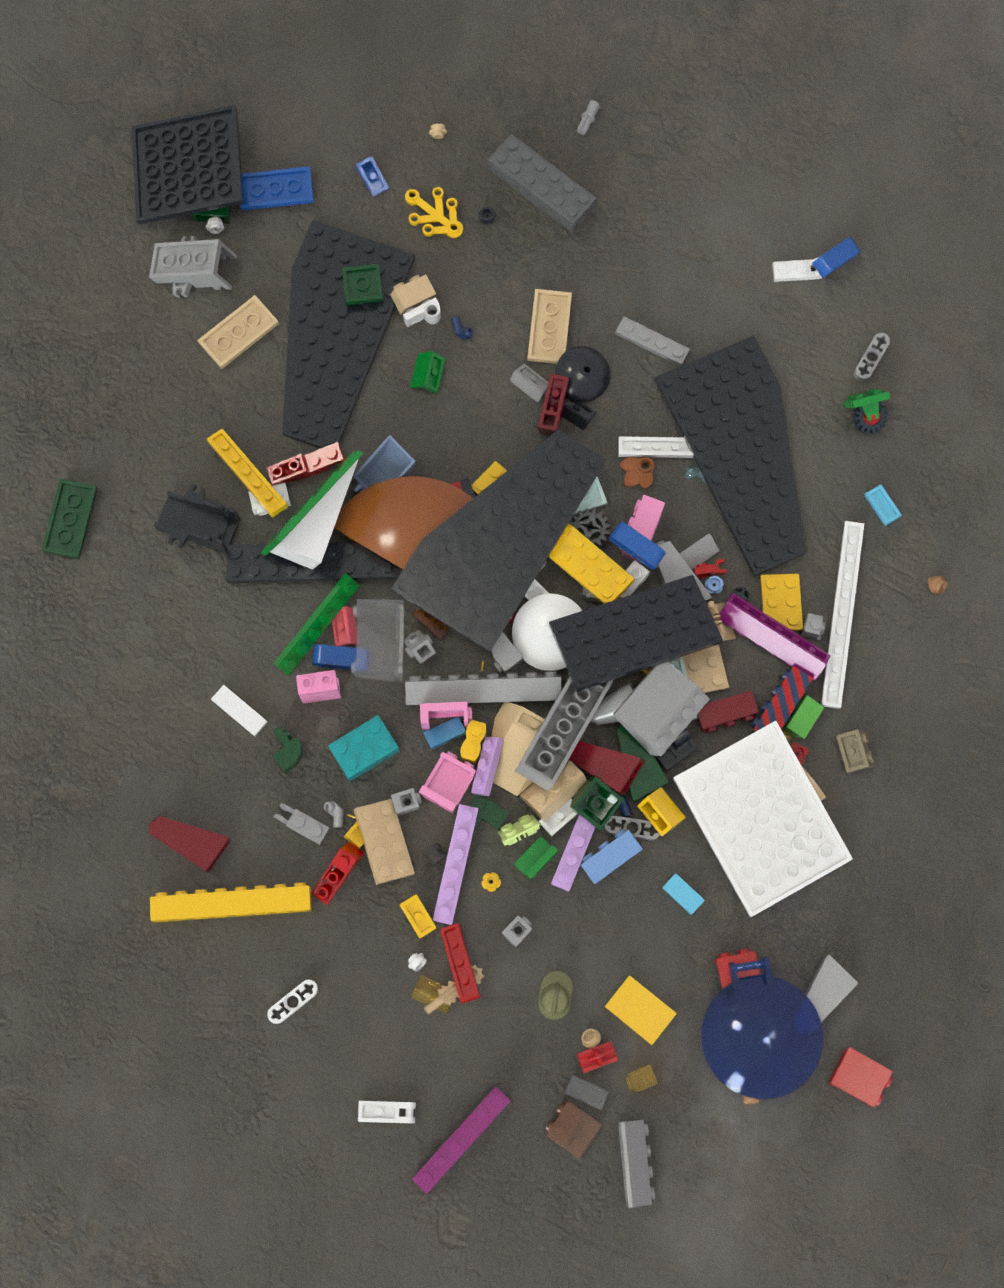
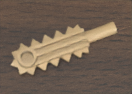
[424,965,485,1014]

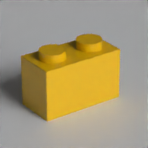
[637,787,686,836]

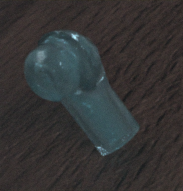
[684,466,707,486]

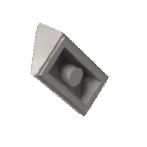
[510,363,548,402]
[680,534,720,570]

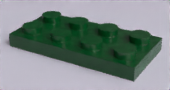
[41,479,98,559]

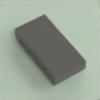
[564,1075,609,1110]

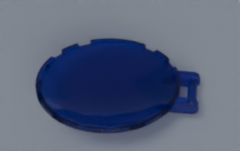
[701,957,823,1099]

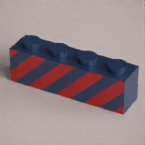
[751,666,813,734]

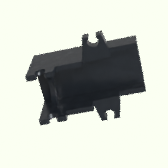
[154,484,241,554]

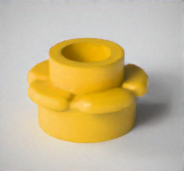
[481,872,501,892]

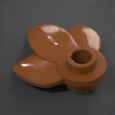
[619,457,655,489]

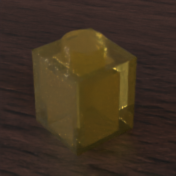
[625,1064,658,1093]

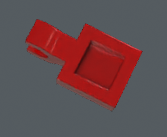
[693,559,727,579]

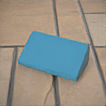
[423,717,466,750]

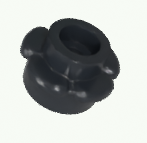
[478,207,496,225]

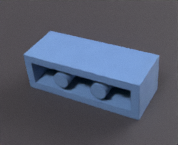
[581,829,643,884]

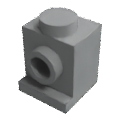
[801,613,825,641]
[391,788,422,816]
[502,916,532,948]

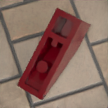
[538,374,569,436]

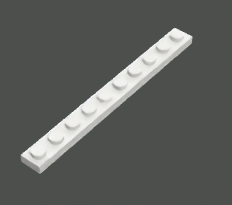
[821,521,864,709]

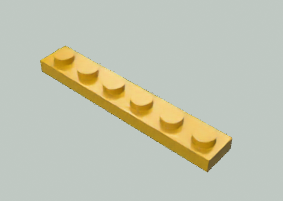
[207,429,288,518]

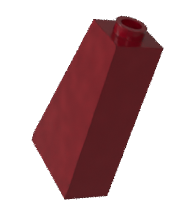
[568,741,646,794]
[148,816,231,873]

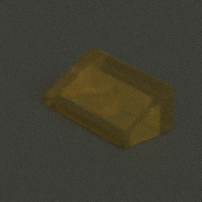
[411,975,452,1014]

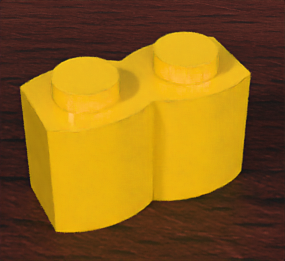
[461,720,486,764]

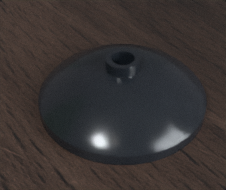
[555,346,610,402]

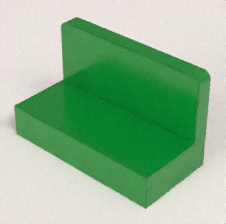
[410,351,446,393]
[514,837,558,881]

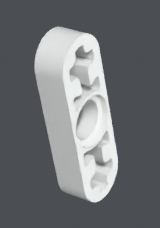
[267,980,318,1024]

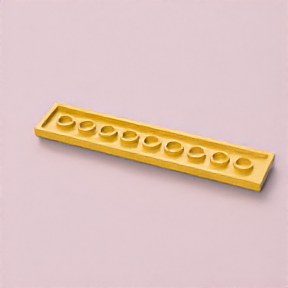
[471,461,635,604]

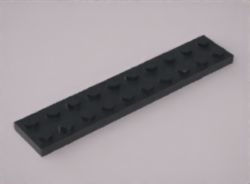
[226,541,403,583]

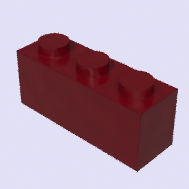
[697,691,759,734]

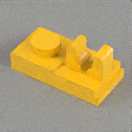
[399,894,436,938]

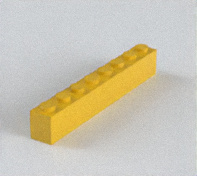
[150,883,312,922]

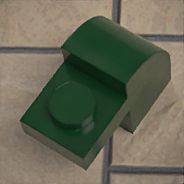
[272,727,303,774]

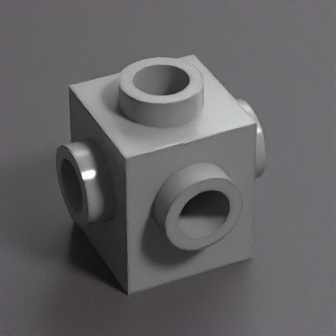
[403,630,436,664]

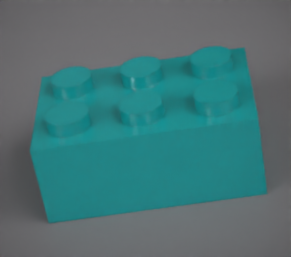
[328,715,400,782]

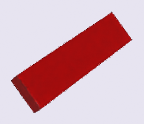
[440,923,481,1004]

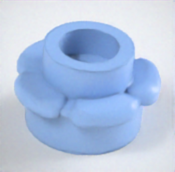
[705,576,724,594]

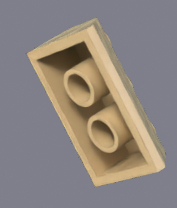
[519,760,587,822]

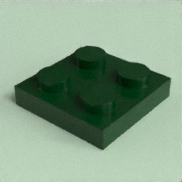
[342,264,383,305]

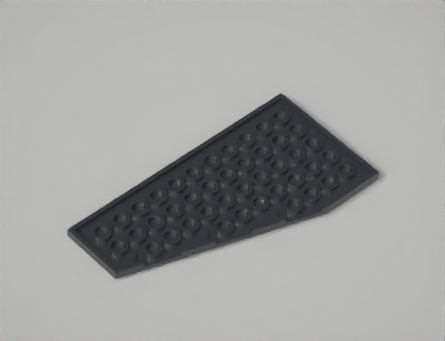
[282,220,415,449]

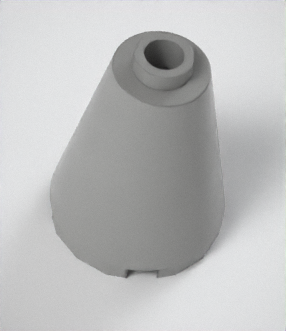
[591,682,634,725]

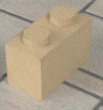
[390,275,436,314]

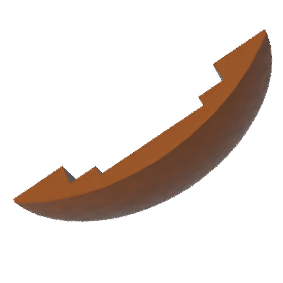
[334,476,473,569]

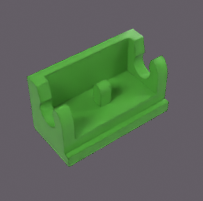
[782,695,824,740]

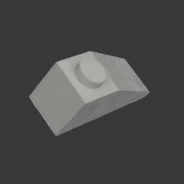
[491,632,523,675]

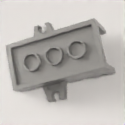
[149,236,237,297]

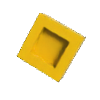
[344,821,364,849]

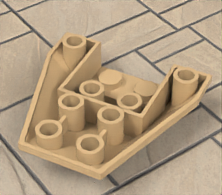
[491,702,544,796]

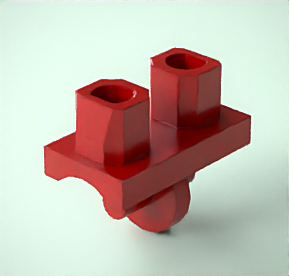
[577,1041,618,1073]

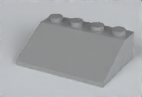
[613,662,710,756]

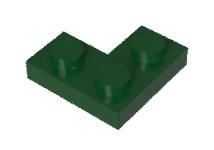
[467,795,510,831]

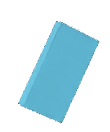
[864,484,902,526]
[662,873,705,915]

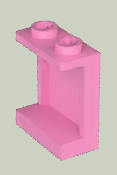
[296,670,341,704]
[420,702,472,730]
[419,752,476,814]

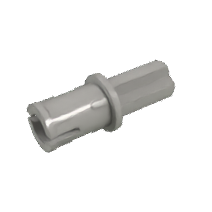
[577,100,600,135]

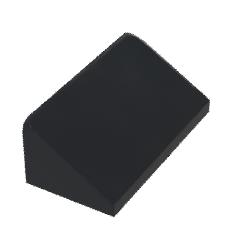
[562,395,596,430]

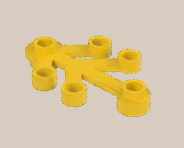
[405,187,463,238]

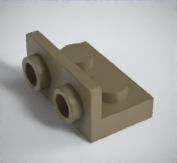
[836,729,875,773]

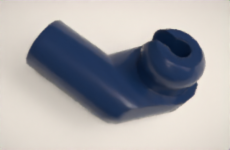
[451,316,474,340]
[618,794,632,817]

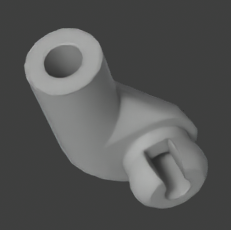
[324,801,344,828]

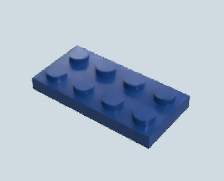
[240,166,314,211]

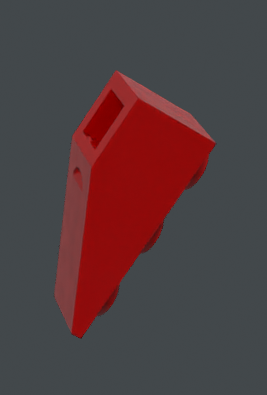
[311,842,364,905]

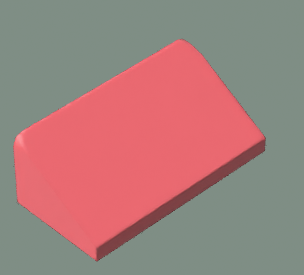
[332,606,359,647]

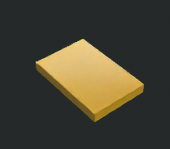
[605,975,677,1045]

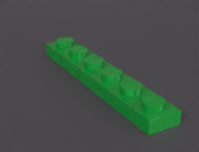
[273,573,360,676]

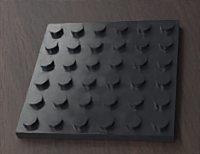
[132,105,244,225]

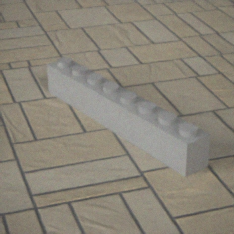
[405,671,561,705]

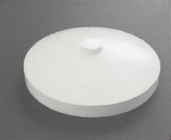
[512,594,582,671]

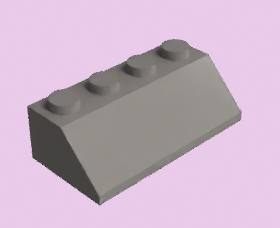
[618,1120,655,1208]

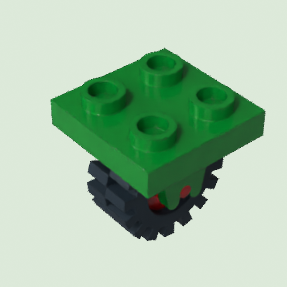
[843,388,890,433]

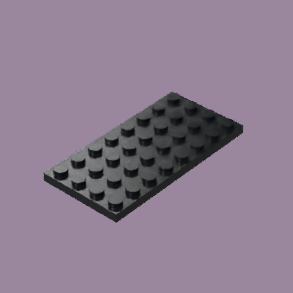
[549,575,723,692]

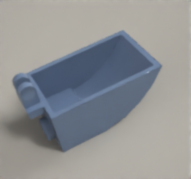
[353,435,416,493]

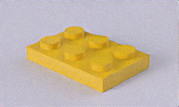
[760,574,803,631]

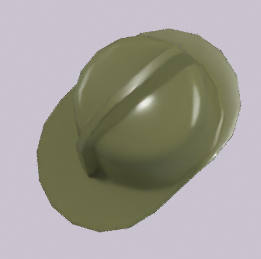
[538,971,573,1020]

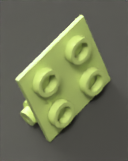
[498,815,540,846]

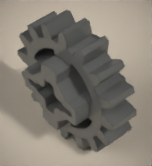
[570,508,610,548]

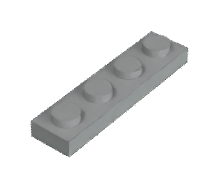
[615,316,690,366]

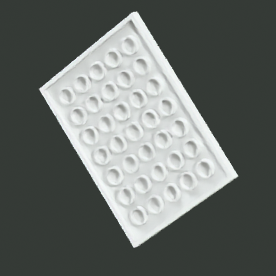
[673,721,853,917]

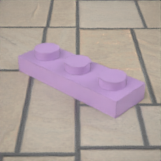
[471,737,504,796]

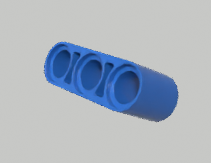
[812,237,861,278]
[609,522,666,569]
[312,645,370,671]

